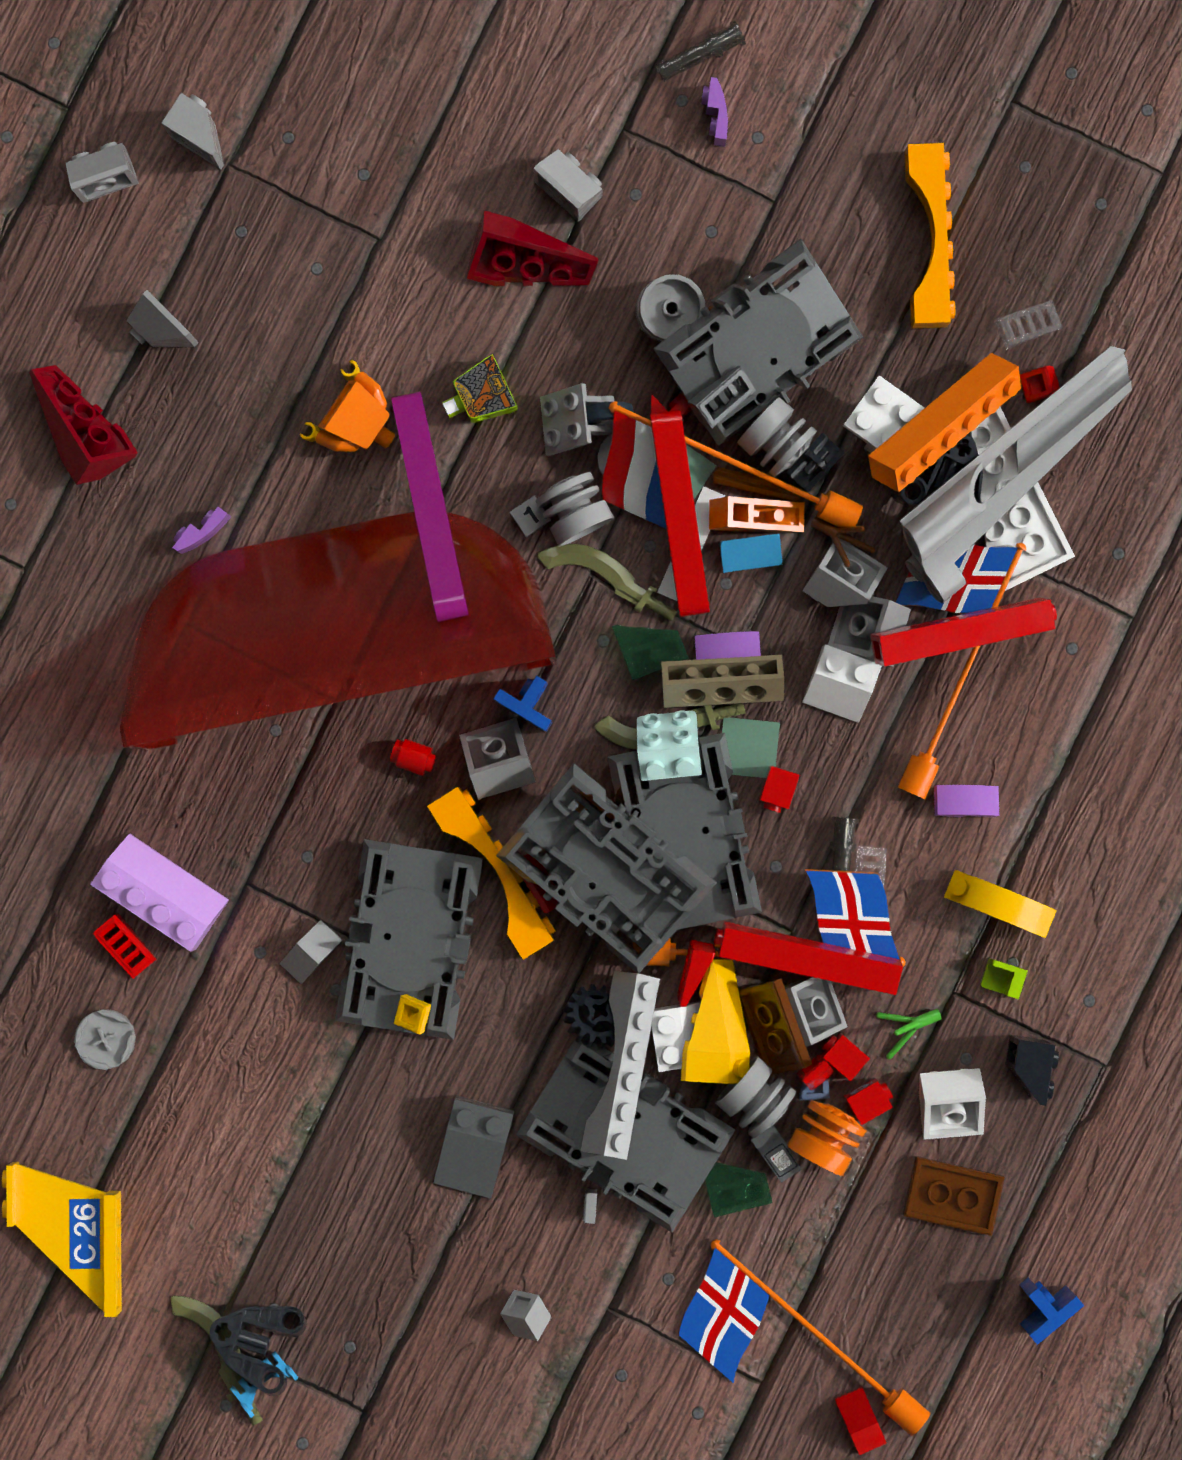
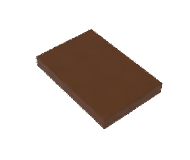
[739,979,812,1075]
[903,1156,1005,1236]

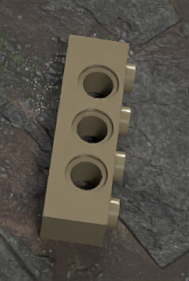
[661,655,784,708]

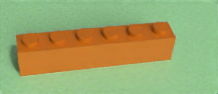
[868,353,1021,492]

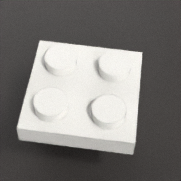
[843,376,924,453]

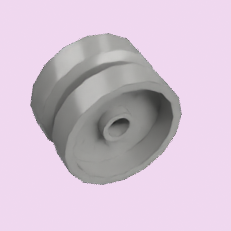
[636,275,705,342]

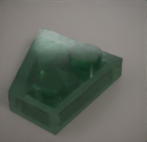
[612,625,689,680]
[705,1162,773,1218]

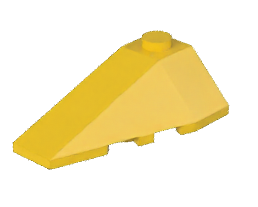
[681,959,750,1084]

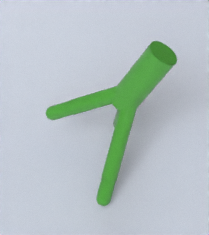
[876,1009,942,1059]

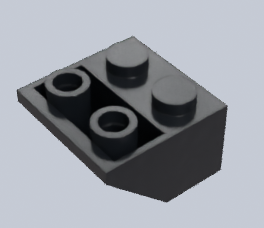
[1005,1034,1059,1106]

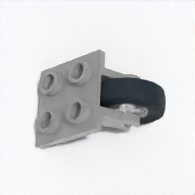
[540,383,634,456]

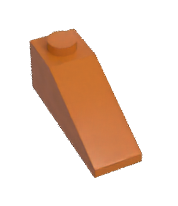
[709,496,805,533]

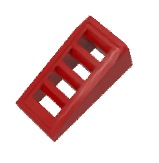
[92,913,157,979]
[677,940,716,1007]
[797,1055,834,1090]

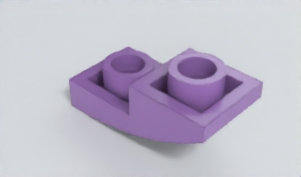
[701,77,728,147]
[172,507,231,554]
[695,631,761,660]
[934,785,999,818]

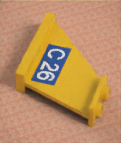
[2,1162,122,1317]

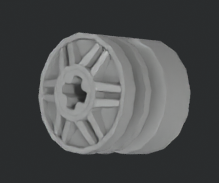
[737,397,817,478]
[535,472,614,547]
[715,1056,796,1138]

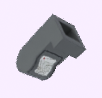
[749,1125,802,1183]

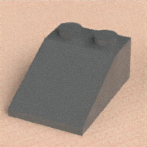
[433,1095,514,1198]

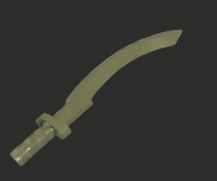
[537,544,678,622]
[595,703,746,750]
[171,1296,263,1426]

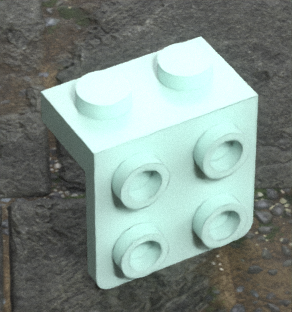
[637,710,702,781]

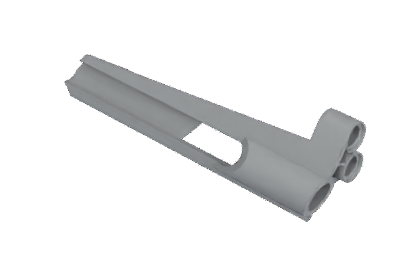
[900,346,1132,603]

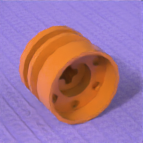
[787,1100,867,1176]

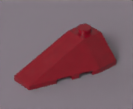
[466,210,598,286]
[29,365,138,485]

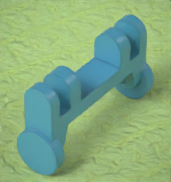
[230,1351,298,1418]

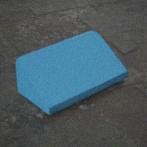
[719,534,783,573]

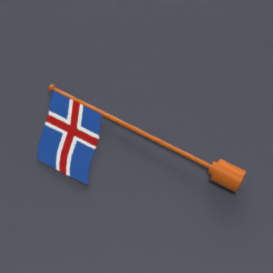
[896,543,1026,799]
[633,869,906,967]
[679,1239,930,1436]

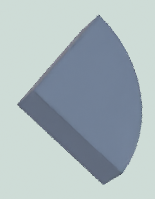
[799,1079,830,1101]

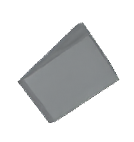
[280,920,342,984]

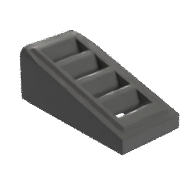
[687,366,756,428]

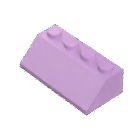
[90,834,229,952]

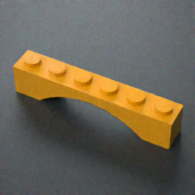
[904,143,955,329]
[427,787,556,960]

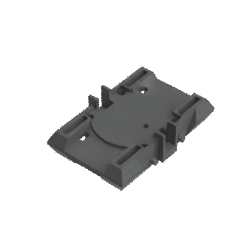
[653,239,864,446]
[607,733,762,930]
[496,763,717,973]
[335,839,483,1040]
[516,1035,736,1233]

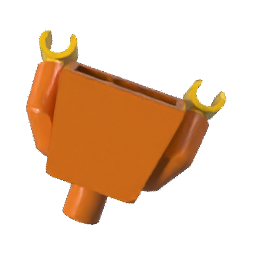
[300,360,395,452]

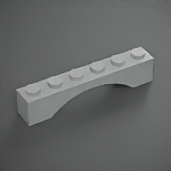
[581,971,660,1160]

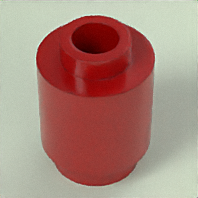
[390,739,436,776]

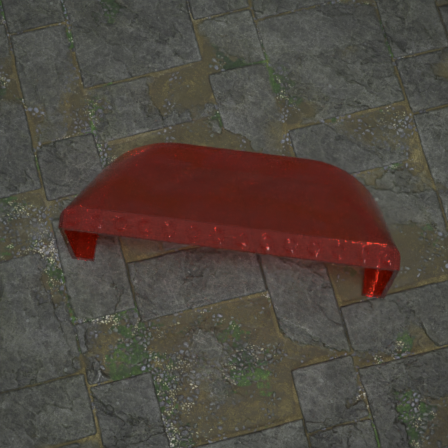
[120,512,557,750]

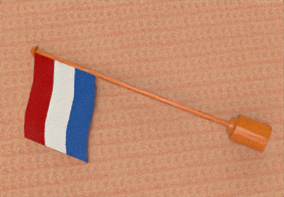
[602,401,863,529]

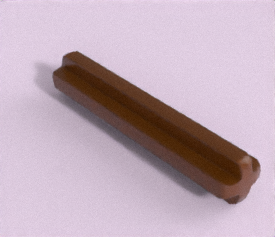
[712,467,800,502]

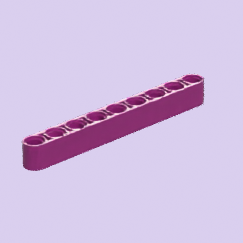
[391,391,469,622]

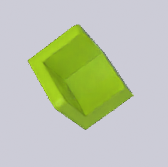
[981,958,1028,999]

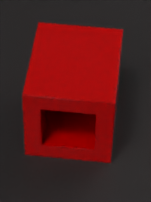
[758,766,800,813]
[821,1033,870,1081]
[844,1078,894,1125]

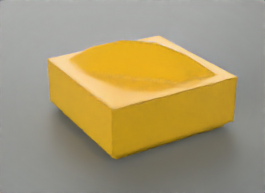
[393,994,431,1034]

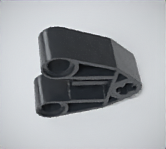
[890,435,983,505]
[209,1306,307,1397]

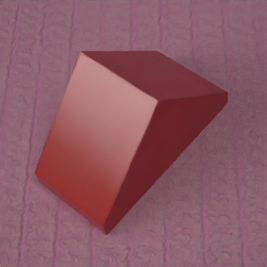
[835,1387,887,1455]

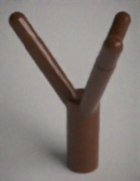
[811,516,875,567]

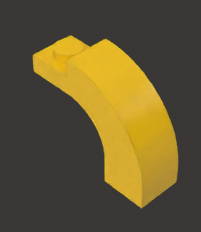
[944,870,1057,938]

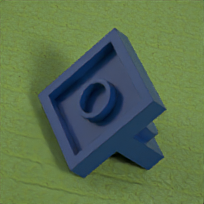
[494,675,553,732]
[1019,1278,1084,1345]

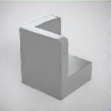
[500,1290,551,1341]

